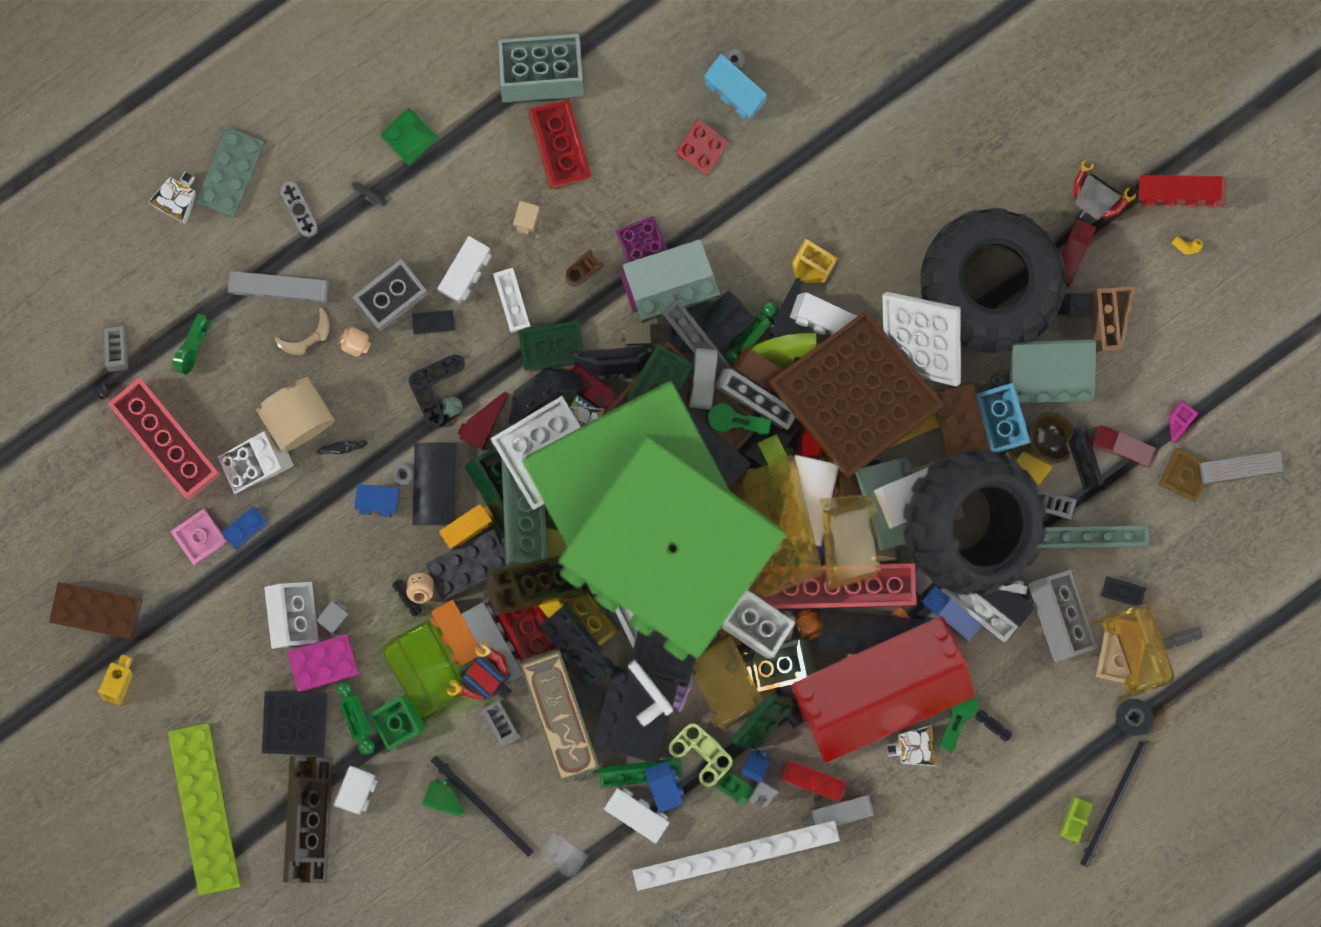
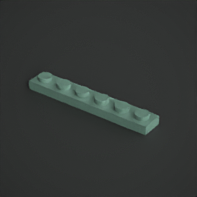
[1037,525,1149,549]

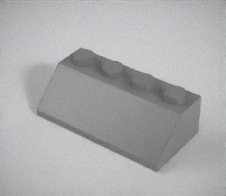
[1028,570,1097,662]

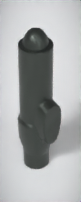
[352,182,388,207]

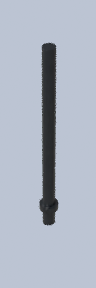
[1080,741,1147,867]
[431,756,534,857]

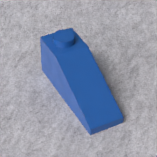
[921,586,982,641]
[740,749,770,782]

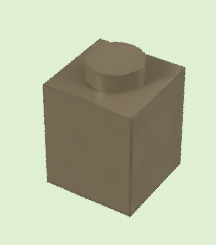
[621,323,651,347]

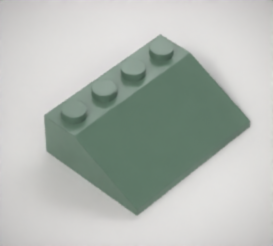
[498,34,584,102]
[622,239,720,323]
[1009,340,1096,403]
[856,457,913,550]

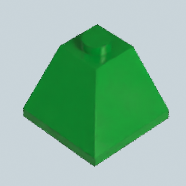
[422,778,465,817]

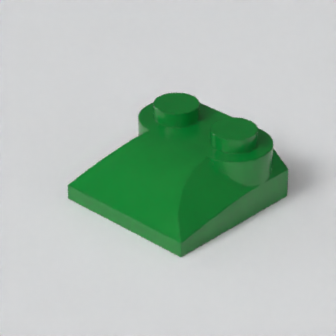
[380,108,438,166]
[369,694,424,750]

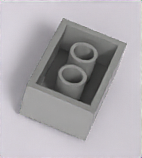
[353,259,428,332]

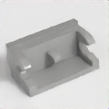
[748,782,778,808]

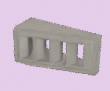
[104,326,128,372]
[1038,489,1077,520]
[482,699,521,747]

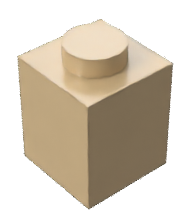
[513,201,540,234]

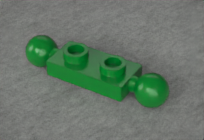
[723,302,779,365]
[336,680,374,755]

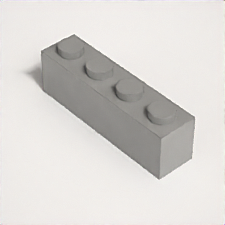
[714,369,796,429]
[461,602,524,685]

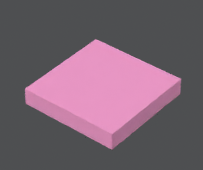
[170,508,228,566]

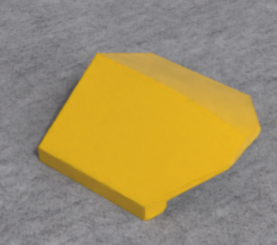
[792,239,838,283]

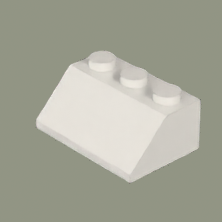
[264,582,319,649]
[721,590,795,659]

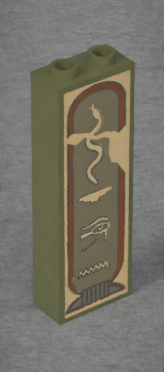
[519,648,599,783]

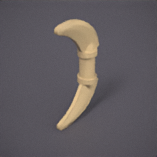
[275,307,330,355]

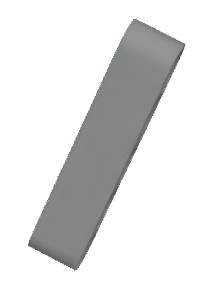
[227,272,329,303]

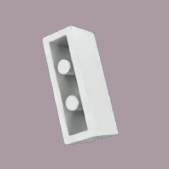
[437,236,492,304]
[790,292,857,336]
[604,787,670,844]

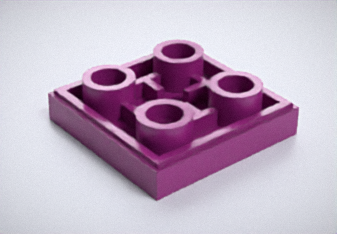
[616,216,668,263]

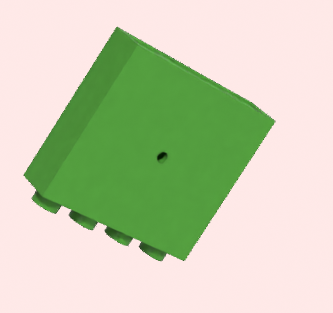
[522,380,730,594]
[559,434,786,660]

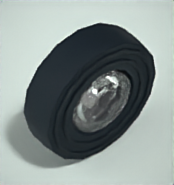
[1116,699,1153,736]

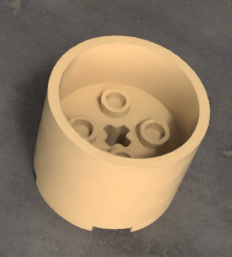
[256,377,335,453]

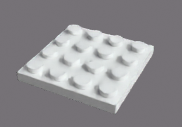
[883,292,961,386]
[491,396,581,510]

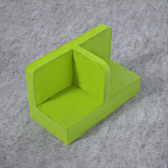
[1058,797,1093,843]

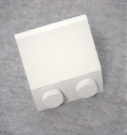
[334,766,378,814]

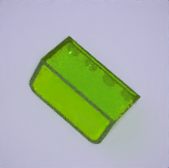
[383,620,463,718]

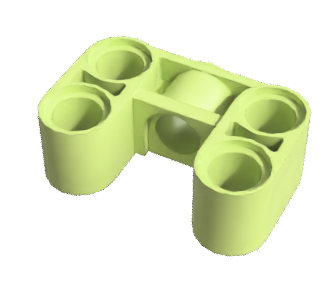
[669,724,732,786]

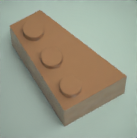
[1090,287,1136,353]

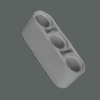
[689,348,717,410]
[811,795,875,826]

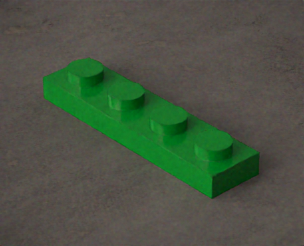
[598,757,683,788]

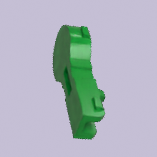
[173,314,211,375]
[708,402,771,435]
[938,696,979,753]

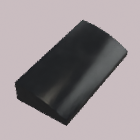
[412,442,456,526]

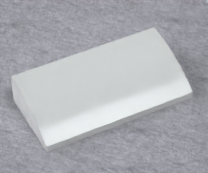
[780,455,838,546]
[874,468,929,529]

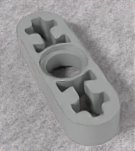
[280,182,318,238]

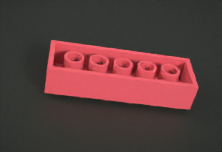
[108,377,221,501]

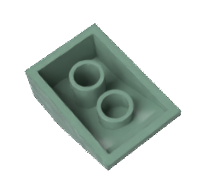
[744,639,816,693]

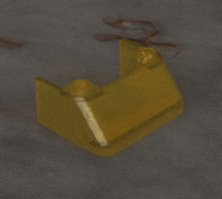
[1091,603,1174,701]

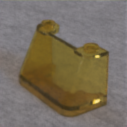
[820,495,880,589]
[692,634,763,731]

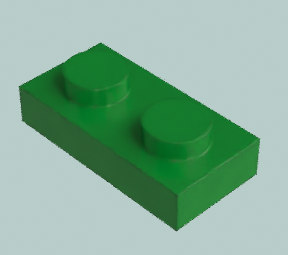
[715,771,755,807]

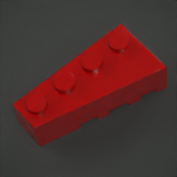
[1139,175,1226,208]

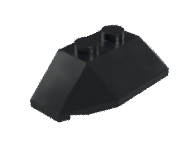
[569,346,654,379]
[509,367,585,426]

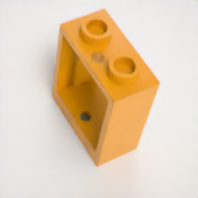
[439,504,494,550]

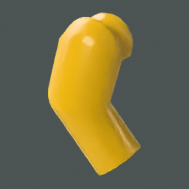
[1171,236,1203,255]

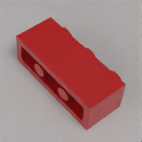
[780,760,847,802]

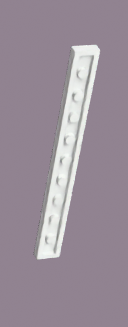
[632,820,840,891]

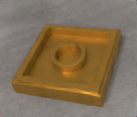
[1158,448,1206,503]

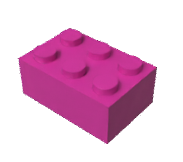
[287,634,360,692]

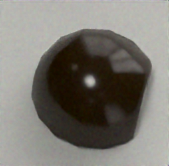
[1027,412,1074,464]

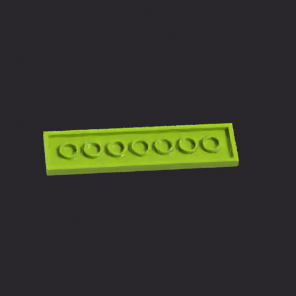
[168,723,241,896]

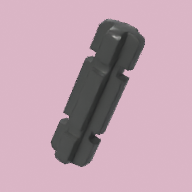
[1162,627,1203,650]

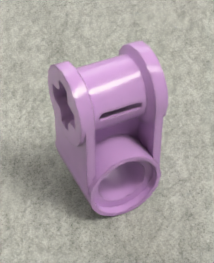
[673,676,693,712]

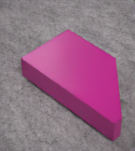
[1169,401,1199,443]

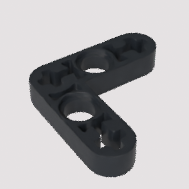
[409,354,465,428]

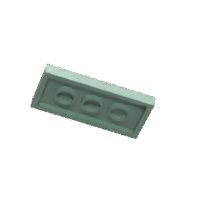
[196,127,265,218]

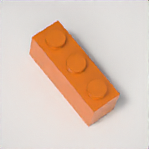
[430,600,480,667]

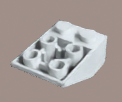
[218,430,294,494]

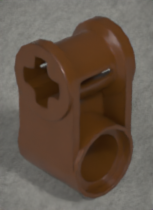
[565,250,604,287]

